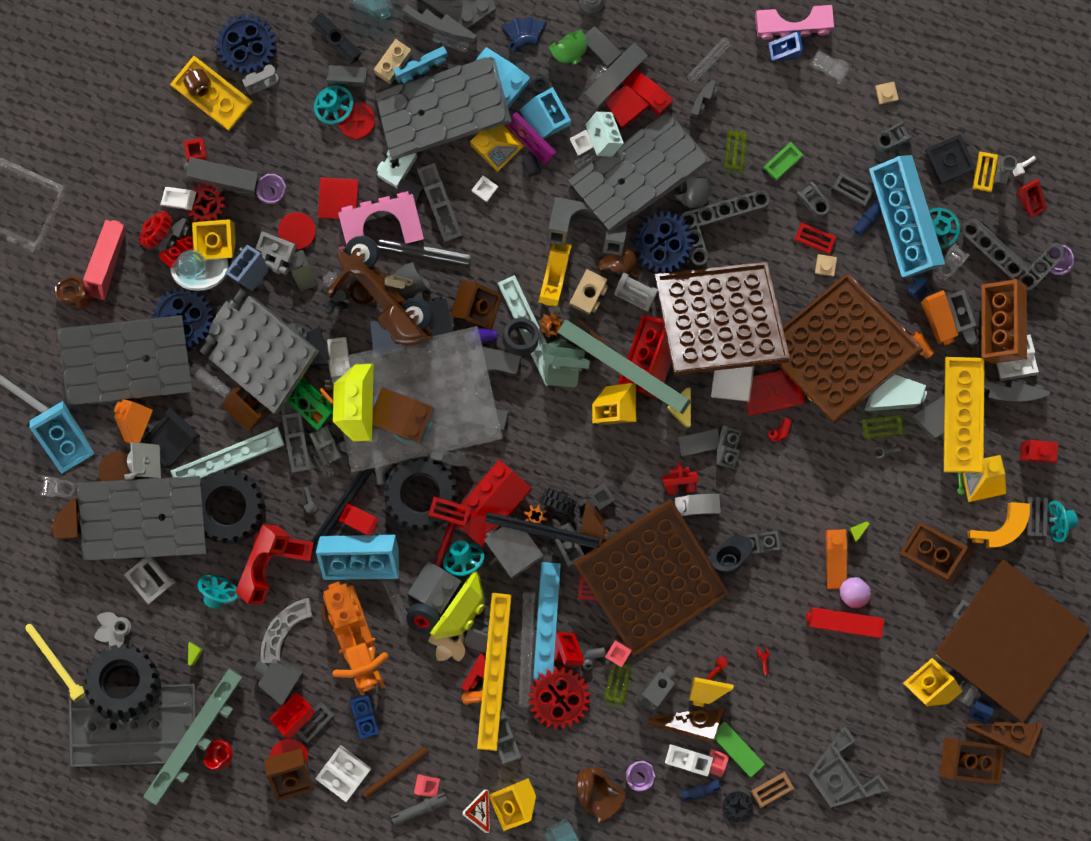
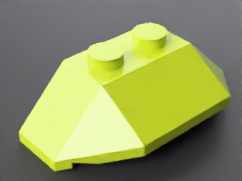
[333,364,374,442]
[430,571,485,640]

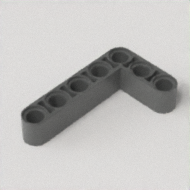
[680,190,770,268]
[963,219,1065,290]

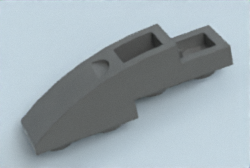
[984,377,1050,403]

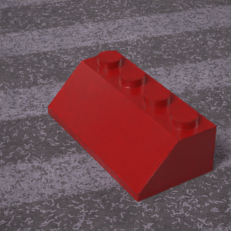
[617,315,672,399]
[450,460,532,547]

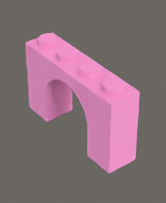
[338,191,424,244]

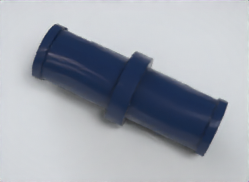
[852,200,882,236]
[681,779,722,803]

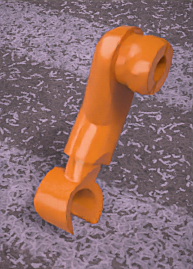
[461,690,503,705]

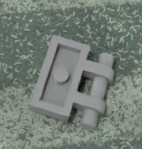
[256,231,297,275]

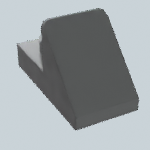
[287,250,318,292]

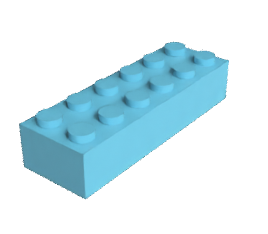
[869,155,945,277]

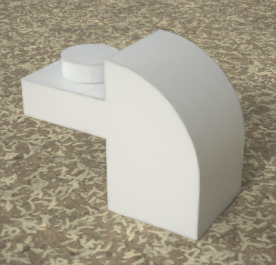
[665,744,713,776]

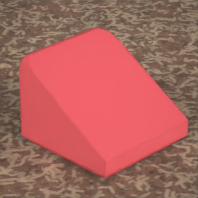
[709,749,729,777]
[414,774,440,797]

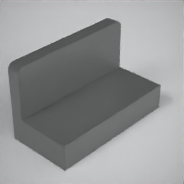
[326,65,367,88]
[463,618,510,653]

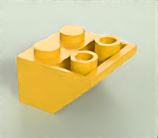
[592,383,636,425]

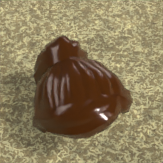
[599,246,638,278]
[54,276,91,310]

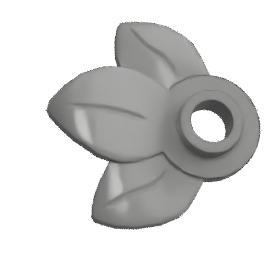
[94,612,131,649]

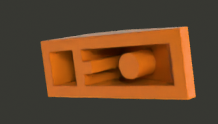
[824,529,847,589]

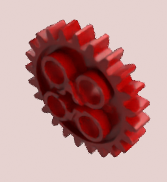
[528,666,591,729]

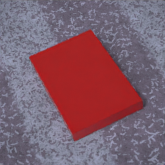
[746,370,805,416]

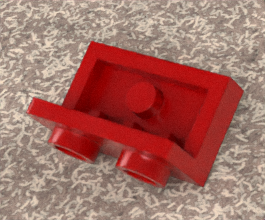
[269,692,316,740]

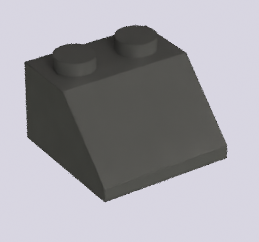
[408,561,461,614]

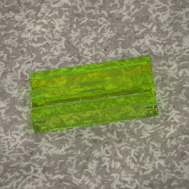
[724,130,747,170]
[862,415,903,439]
[604,662,631,703]

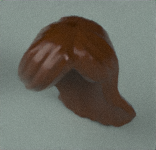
[575,767,626,823]

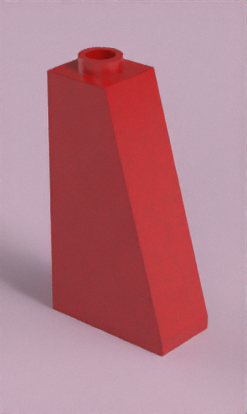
[806,607,885,638]

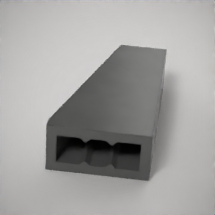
[183,157,259,197]

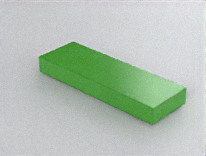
[715,721,765,778]

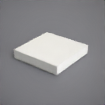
[711,366,754,402]

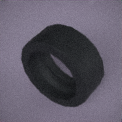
[502,318,539,356]

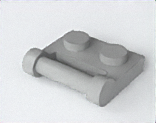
[242,65,279,95]
[614,273,658,312]
[124,557,176,604]

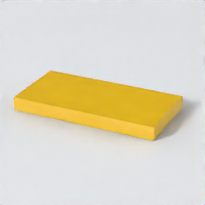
[170,56,253,132]

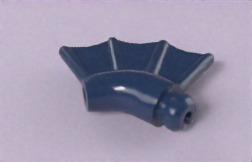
[502,16,547,52]

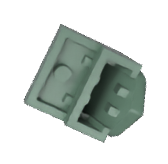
[543,339,590,387]

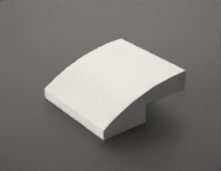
[996,335,1039,381]
[315,745,372,802]

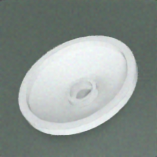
[171,257,228,291]

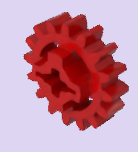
[185,184,226,222]
[138,210,173,250]

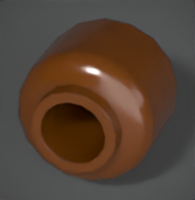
[183,68,211,97]

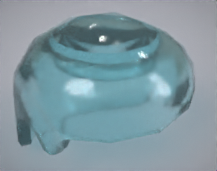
[176,250,207,280]

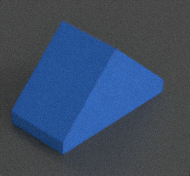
[768,32,803,61]

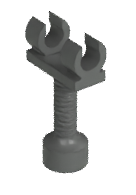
[993,155,1017,186]

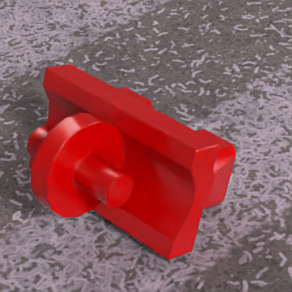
[662,462,699,495]

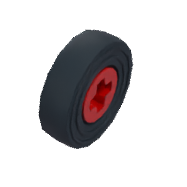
[406,604,441,634]

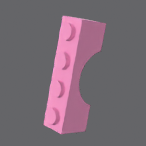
[755,5,834,40]

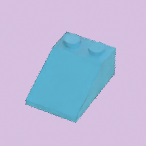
[475,47,530,109]
[30,401,94,474]

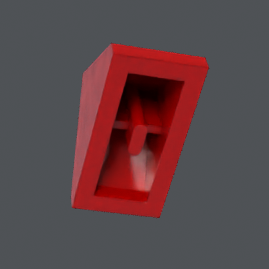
[1016,179,1047,218]

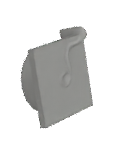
[124,442,161,480]

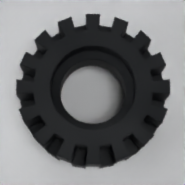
[539,488,577,516]

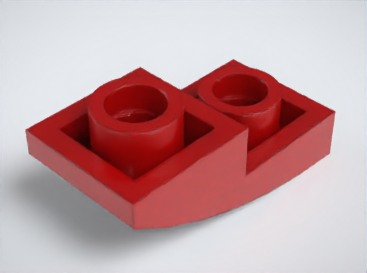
[159,235,194,268]

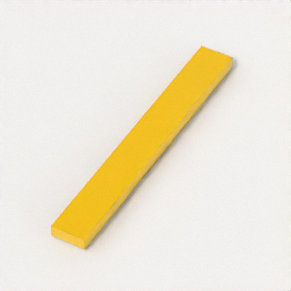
[477,593,511,751]

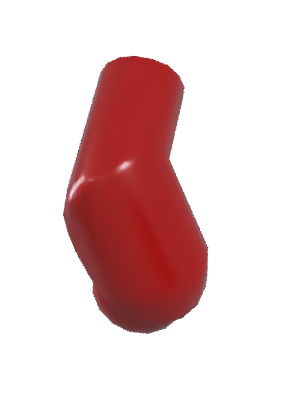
[768,418,792,442]

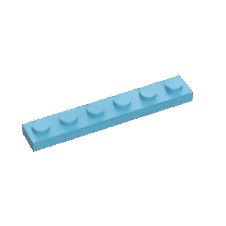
[533,562,561,679]

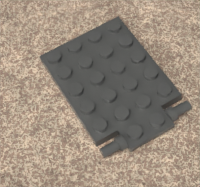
[200,288,319,414]

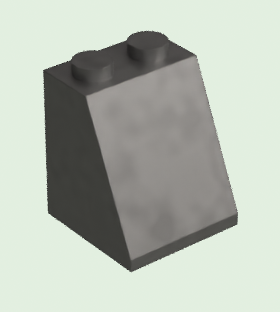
[484,517,543,579]

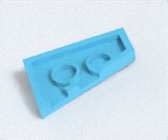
[393,46,448,84]

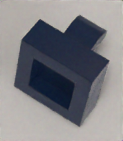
[905,277,931,303]
[968,698,994,724]

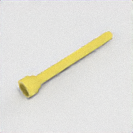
[26,624,86,702]

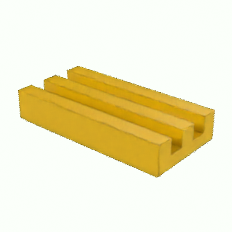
[972,152,998,193]

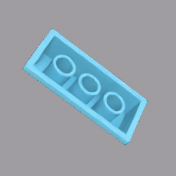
[316,535,399,580]

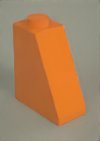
[921,290,958,346]

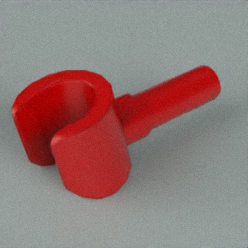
[756,646,770,675]
[707,656,728,680]

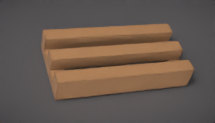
[751,772,794,808]

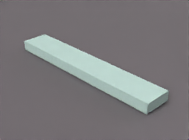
[497,275,548,386]
[171,427,285,480]

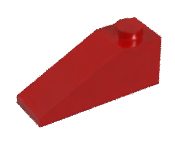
[622,69,673,117]

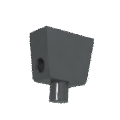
[911,395,944,440]
[253,659,303,705]
[637,666,677,711]

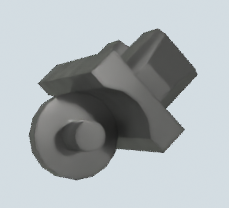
[309,426,342,466]

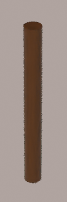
[362,746,429,799]

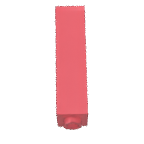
[83,220,125,300]

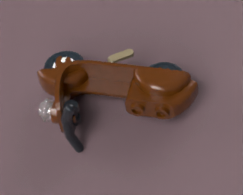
[322,236,433,346]

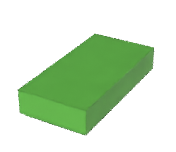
[763,142,804,181]

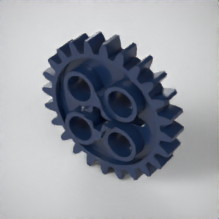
[215,13,277,75]
[634,211,695,273]
[151,287,214,348]

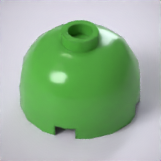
[549,29,587,65]

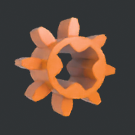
[538,313,562,337]
[524,505,547,524]

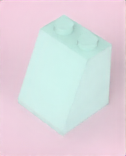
[865,375,927,411]

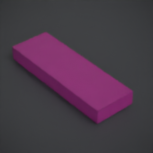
[505,112,556,165]

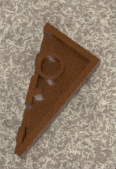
[648,707,725,743]
[965,722,1043,758]

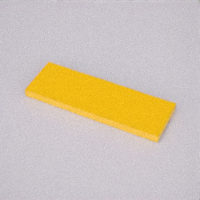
[944,357,984,474]

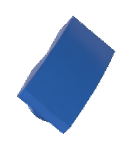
[350,694,379,739]

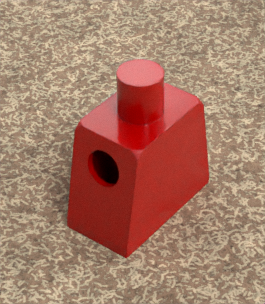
[605,85,649,131]
[1019,440,1058,464]

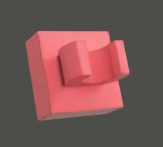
[605,640,632,667]

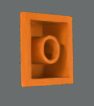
[114,399,153,443]

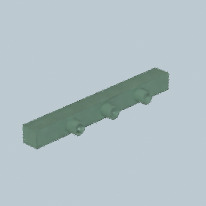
[558,320,691,414]
[143,669,243,805]

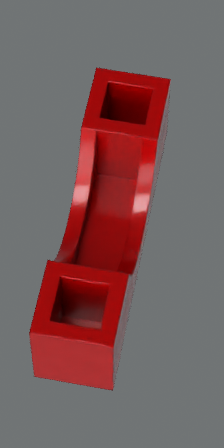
[235,524,290,605]

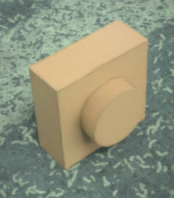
[875,82,899,105]
[815,254,837,277]

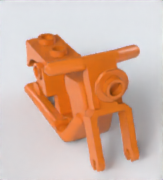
[323,582,388,696]

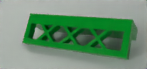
[287,377,333,430]

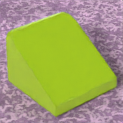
[848,522,869,543]
[188,642,203,666]

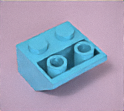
[519,87,571,139]

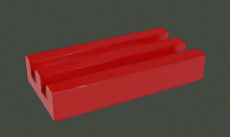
[794,222,836,255]
[428,496,471,526]

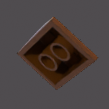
[372,387,435,445]
[899,521,973,587]
[939,737,1005,785]

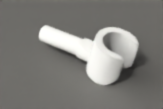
[1013,156,1036,176]

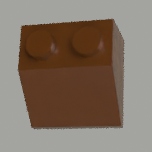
[450,280,503,330]
[221,385,271,432]
[51,498,81,541]
[579,500,608,546]
[264,748,314,801]

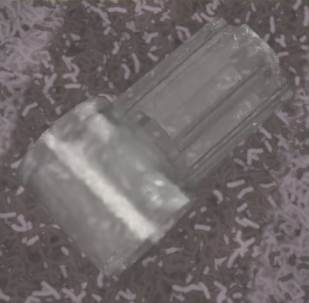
[810,50,851,84]

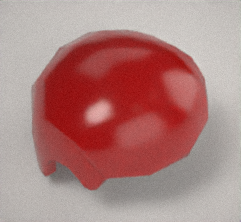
[203,740,233,770]

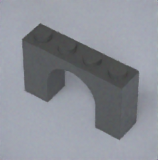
[546,197,628,256]
[456,345,521,432]

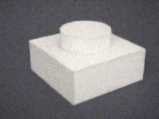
[570,130,594,155]
[472,176,498,203]

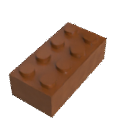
[981,279,1027,364]

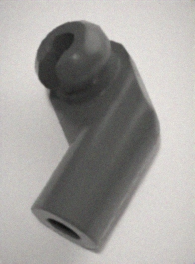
[375,457,393,485]
[582,647,606,670]

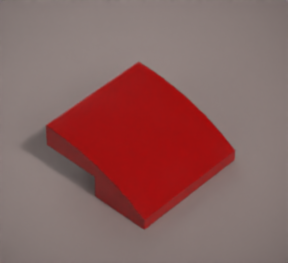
[318,177,359,219]

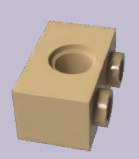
[374,39,412,85]
[569,269,608,315]

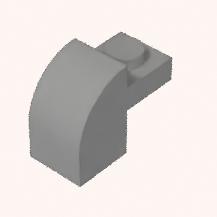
[675,494,721,516]

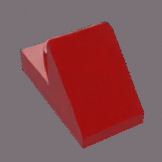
[554,632,584,666]
[461,654,485,691]

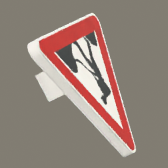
[462,790,490,833]

